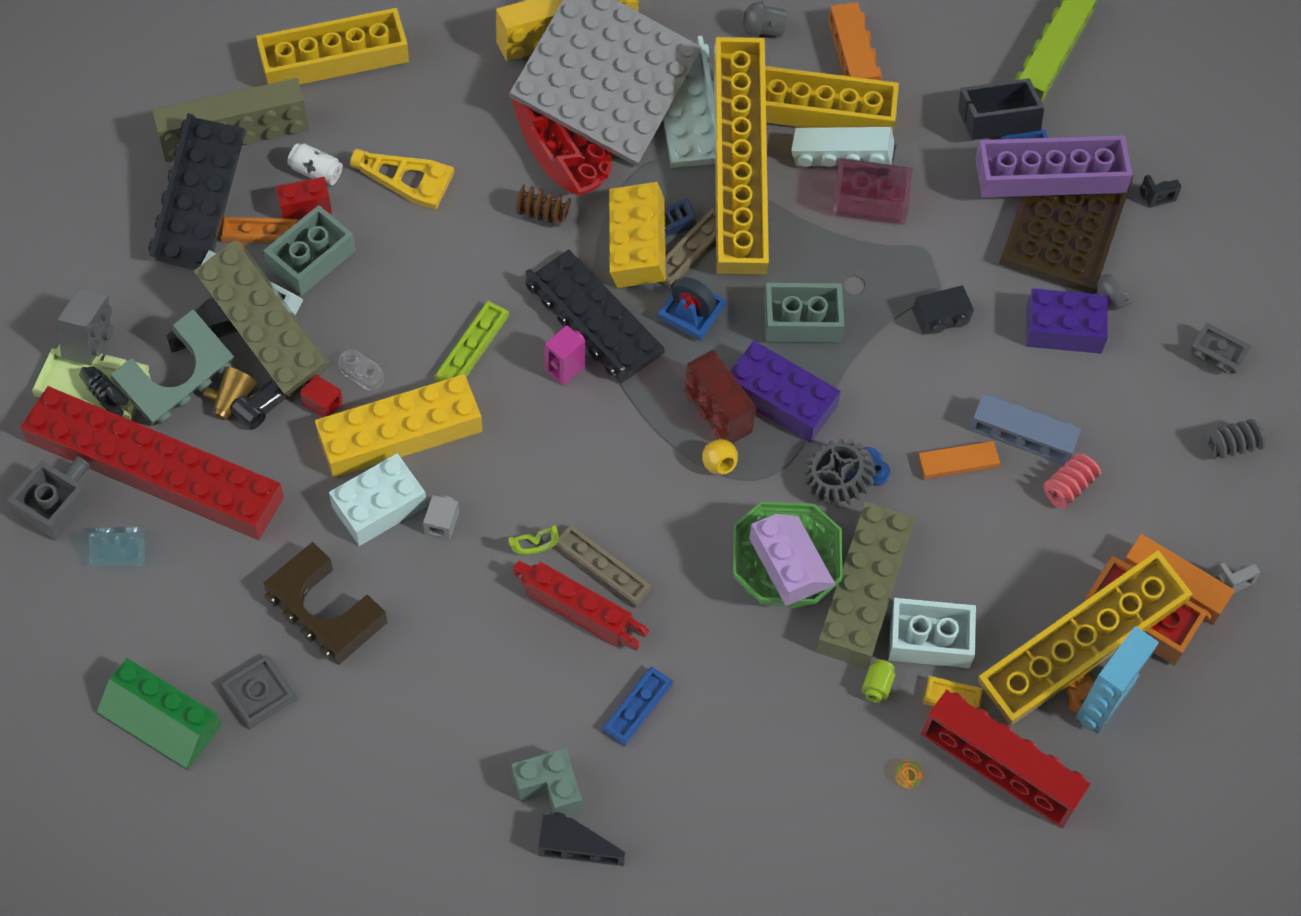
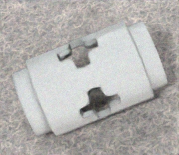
[287,143,343,185]

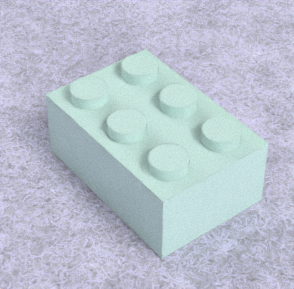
[329,453,427,546]
[888,598,976,668]

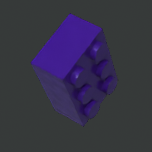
[1026,288,1108,354]

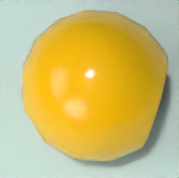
[702,439,738,475]

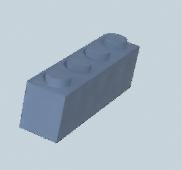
[969,393,1081,465]

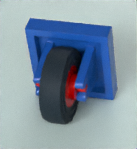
[658,277,727,341]

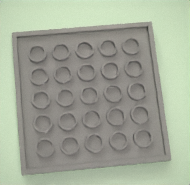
[509,0,702,166]

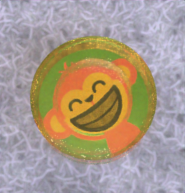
[895,760,924,790]

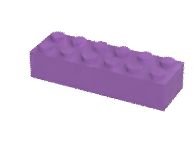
[975,136,1133,197]

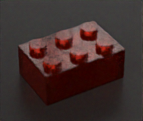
[684,349,756,444]

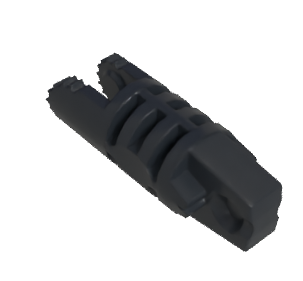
[79,366,129,416]

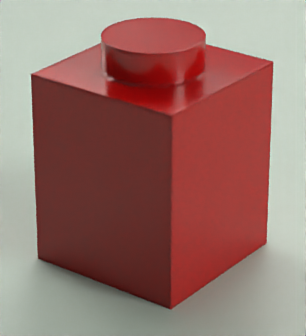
[300,374,343,418]

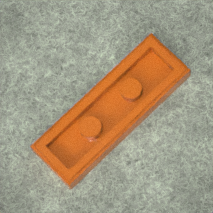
[221,217,298,244]
[918,441,1001,480]

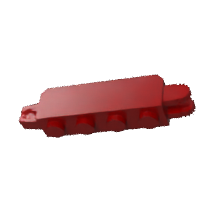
[513,560,650,651]

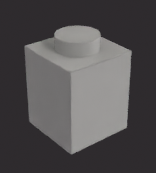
[423,495,459,541]

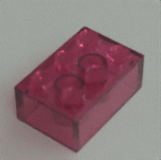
[832,158,913,225]

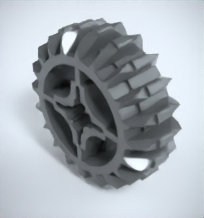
[804,437,876,507]

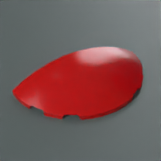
[510,86,613,196]

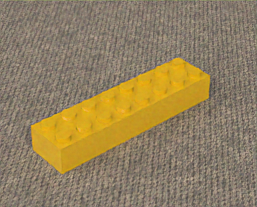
[978,550,1193,726]

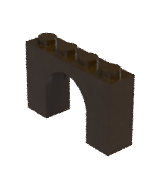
[263,542,388,665]

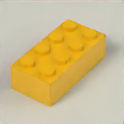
[609,182,666,288]

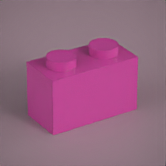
[545,325,585,386]

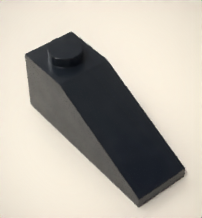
[166,298,238,353]
[538,812,625,866]

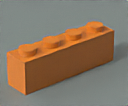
[828,2,882,81]
[1123,534,1235,625]

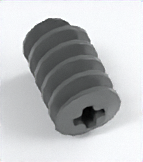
[1205,419,1265,460]

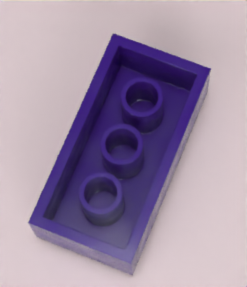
[724,340,841,443]

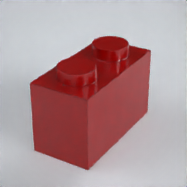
[276,177,332,220]

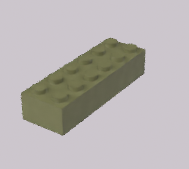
[152,78,309,162]
[194,240,332,397]
[816,501,916,669]

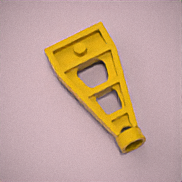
[350,148,454,211]

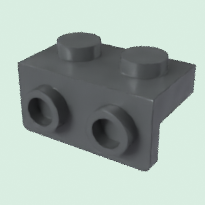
[1191,322,1251,374]

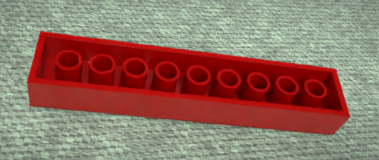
[20,386,284,540]

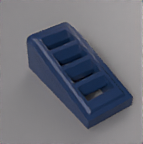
[665,199,697,237]

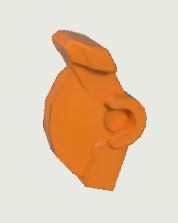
[1064,672,1093,713]

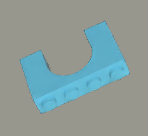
[1076,626,1159,733]

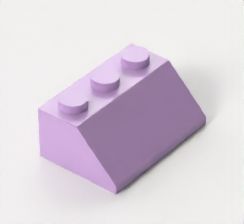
[749,514,835,606]

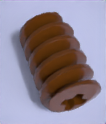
[516,184,571,227]

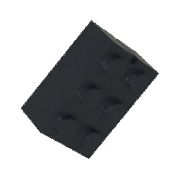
[958,78,1044,140]

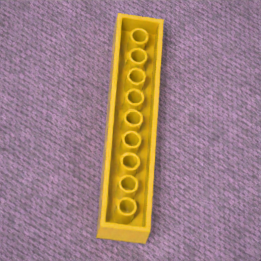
[714,37,769,275]

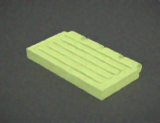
[32,344,151,421]

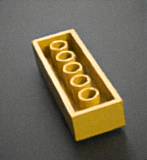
[496,0,639,62]
[256,8,409,85]
[765,66,899,133]
[315,374,483,479]

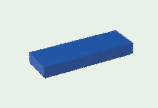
[602,666,673,747]

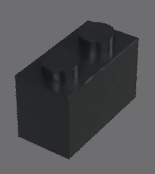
[912,285,974,335]

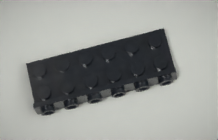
[148,113,246,270]
[525,249,665,384]

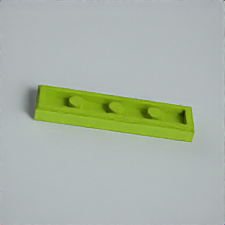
[434,300,509,382]

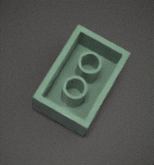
[263,205,356,296]
[764,283,844,343]

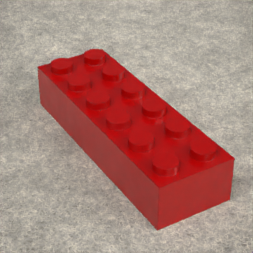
[920,689,1091,829]

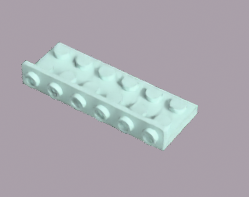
[662,36,715,168]

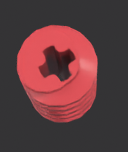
[1044,453,1102,509]

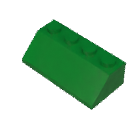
[97,657,221,770]

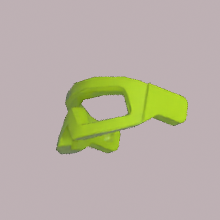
[508,525,560,555]

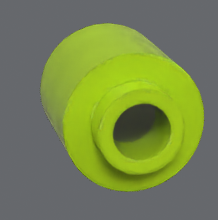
[861,660,895,703]

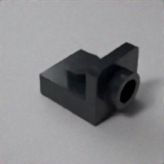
[1140,175,1182,208]

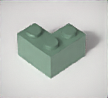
[512,748,582,816]

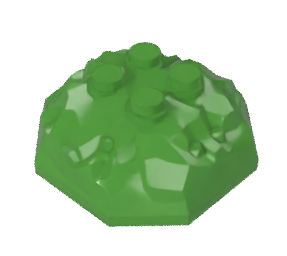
[733,502,843,608]

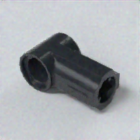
[231,381,286,430]

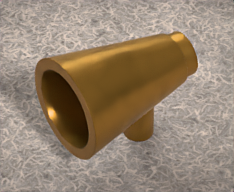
[203,367,257,420]

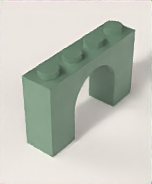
[110,309,234,426]

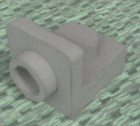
[1213,562,1261,594]

